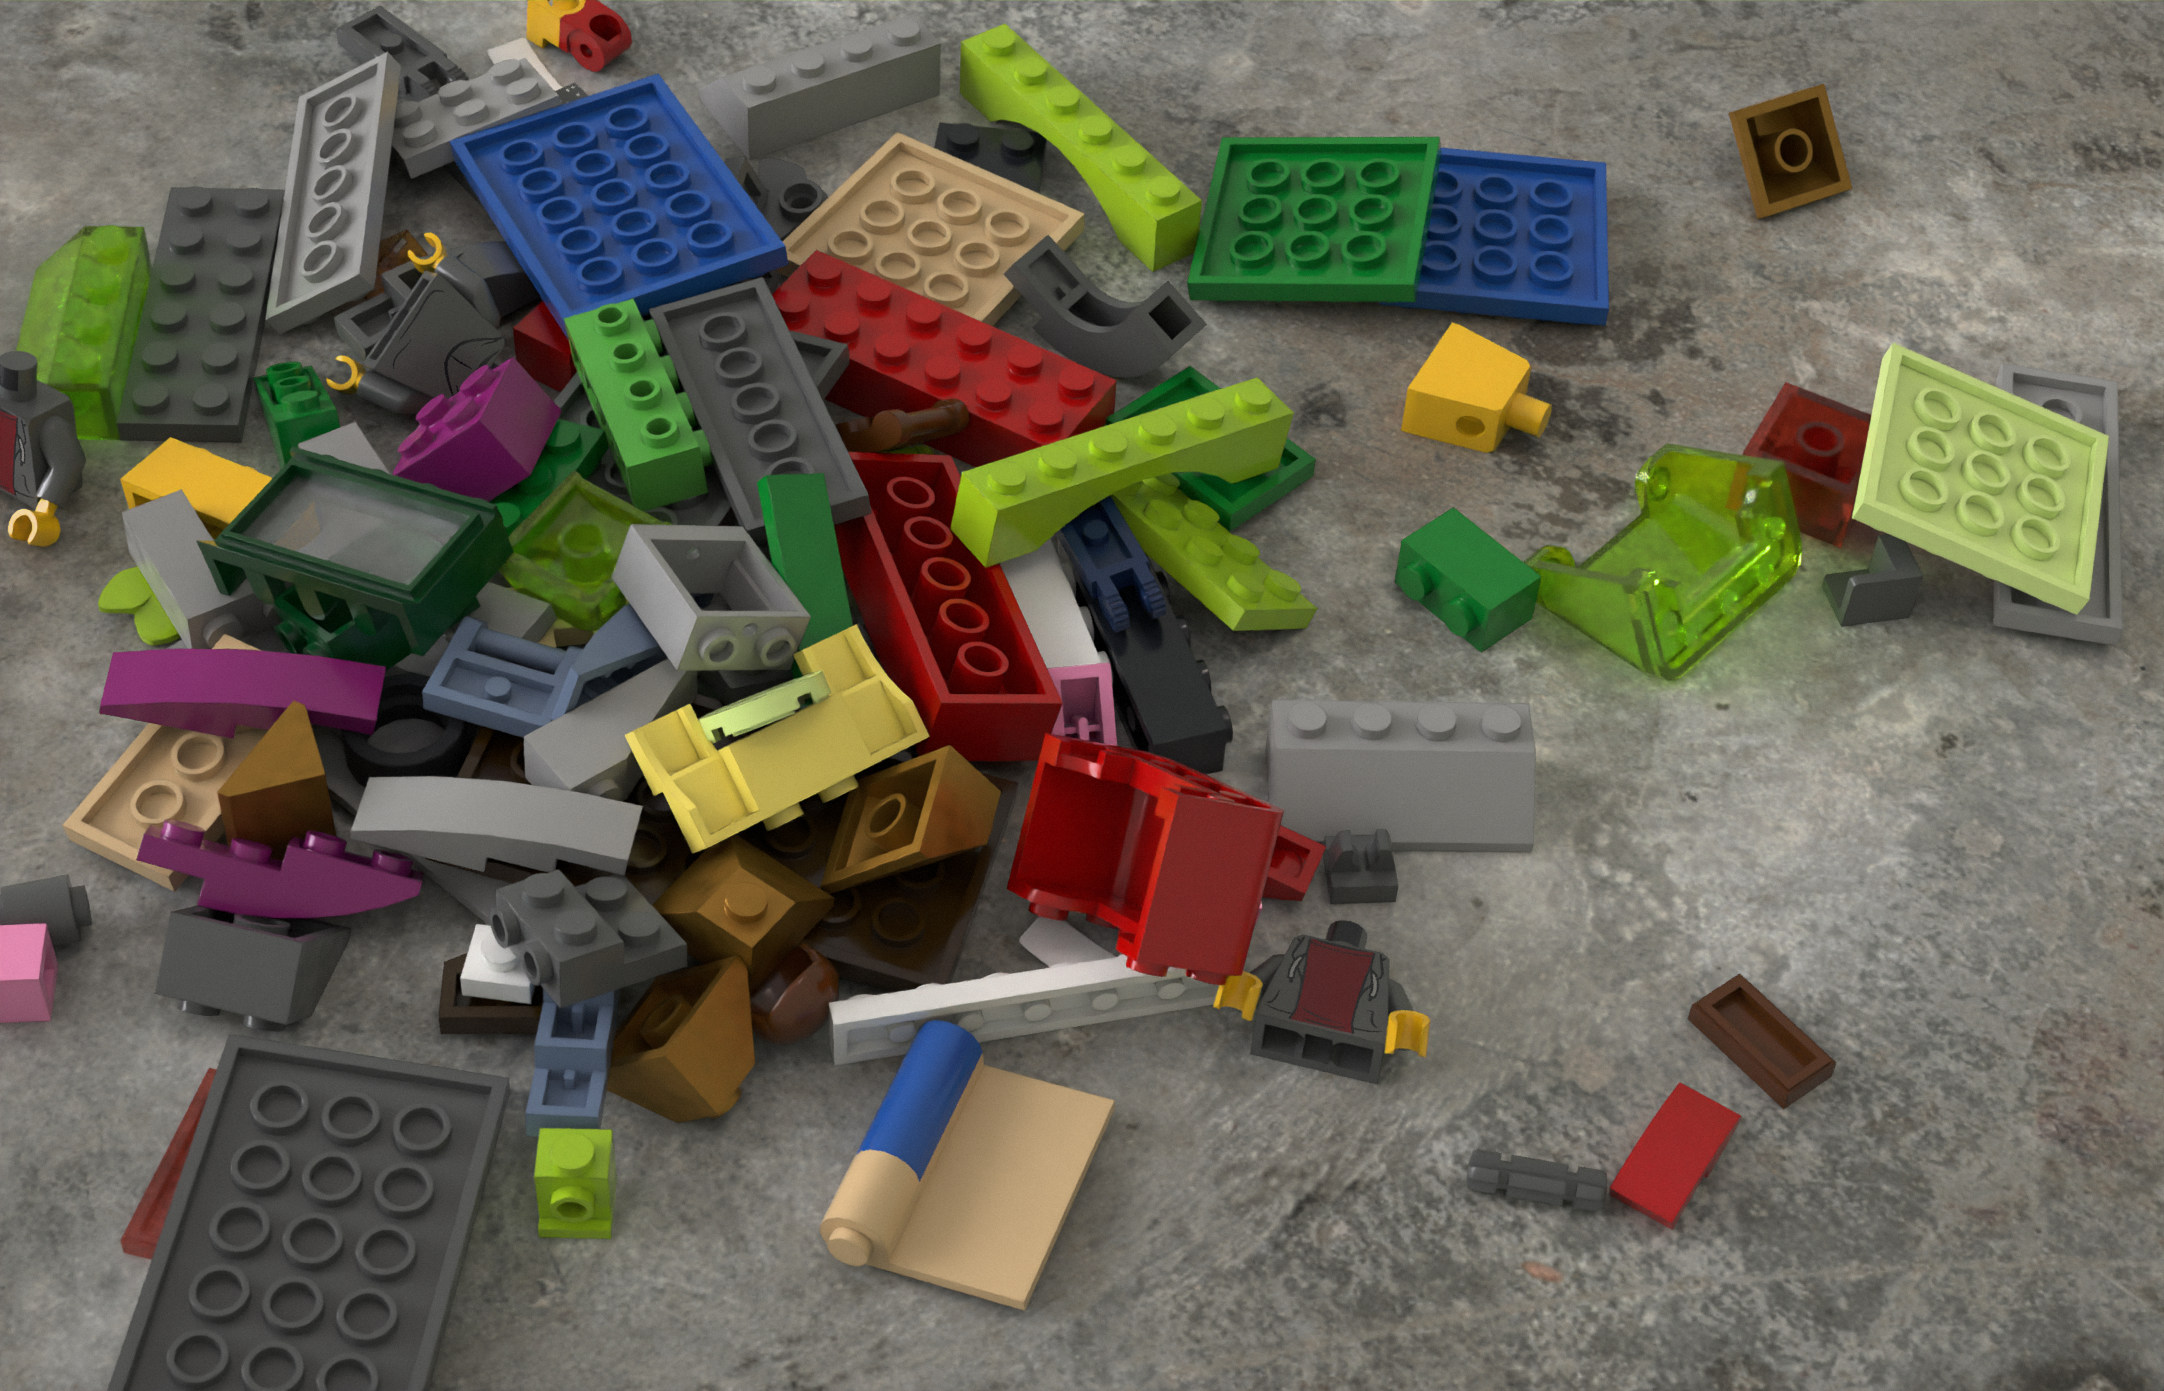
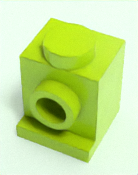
[534,1128,617,1239]

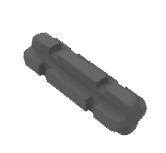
[1466,1149,1607,1212]

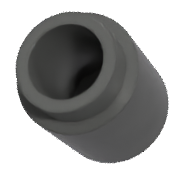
[0,874,92,947]

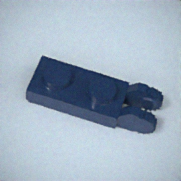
[1055,495,1167,633]

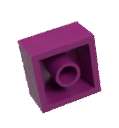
[392,357,562,502]

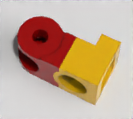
[526,0,632,72]

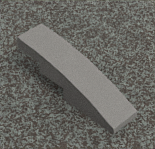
[350,776,643,876]

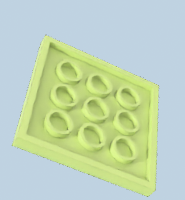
[1852,343,2109,615]

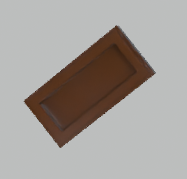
[1688,973,1837,1109]

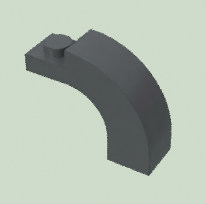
[1004,235,1207,378]

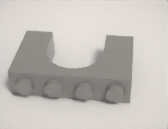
[122,422,390,649]

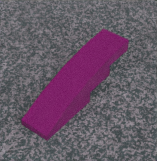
[99,648,386,739]

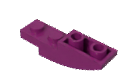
[136,819,424,918]

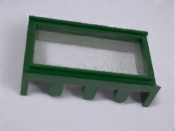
[196,447,514,657]

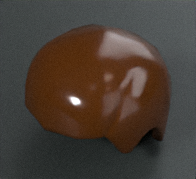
[750,943,839,1045]

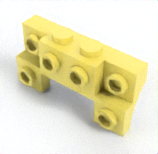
[625,624,930,854]

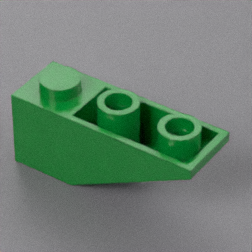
[253,362,340,469]

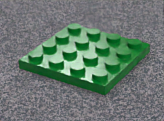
[1187,137,1442,303]

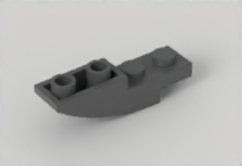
[334,241,540,361]

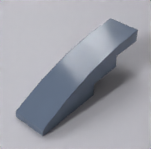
[551,593,714,720]
[525,989,621,1137]

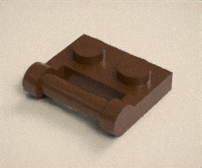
[835,398,969,453]

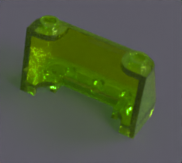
[1524,443,1802,681]

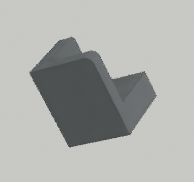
[1822,534,1923,627]

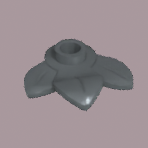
[758,157,828,241]

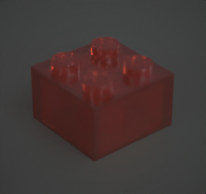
[1729,382,1871,548]

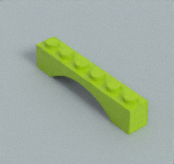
[959,23,1202,272]
[950,377,1294,568]

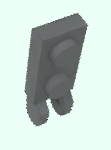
[336,6,469,102]

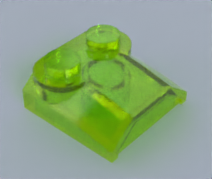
[498,471,673,631]

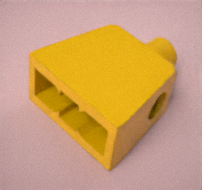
[1401,322,1552,453]

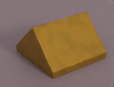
[217,700,337,861]

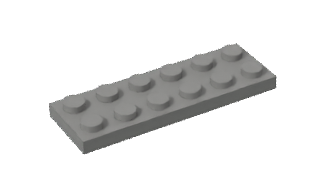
[265,52,401,335]
[1993,363,2123,646]

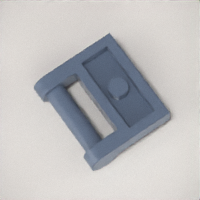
[422,616,583,738]

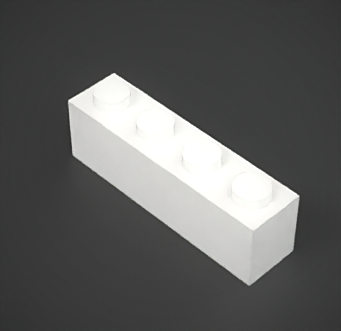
[1000,534,1113,685]

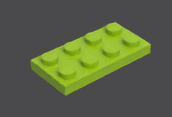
[1110,473,1318,631]

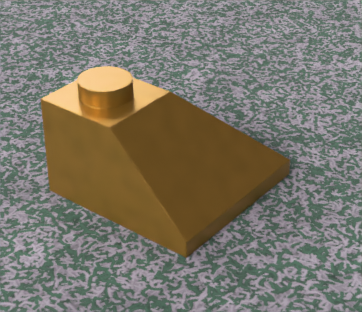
[1729,84,1853,219]
[820,745,1001,894]
[652,834,834,994]
[607,955,755,1123]

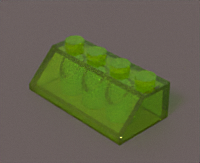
[16,225,152,440]

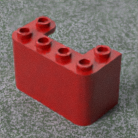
[1006,733,1284,985]

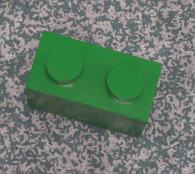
[1394,507,1542,653]

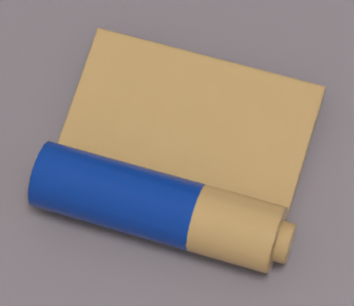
[820,1020,1115,1311]

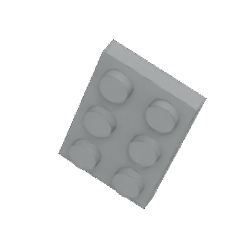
[391,58,562,179]

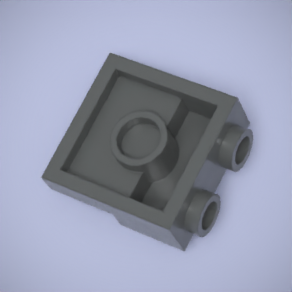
[490,869,687,1009]

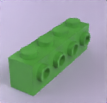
[564,299,713,513]

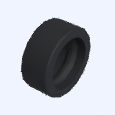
[341,673,470,788]

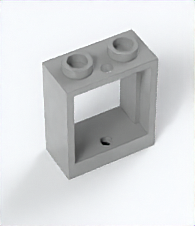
[612,524,811,671]

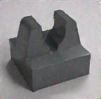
[1323,829,1399,904]

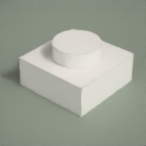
[460,924,536,1004]

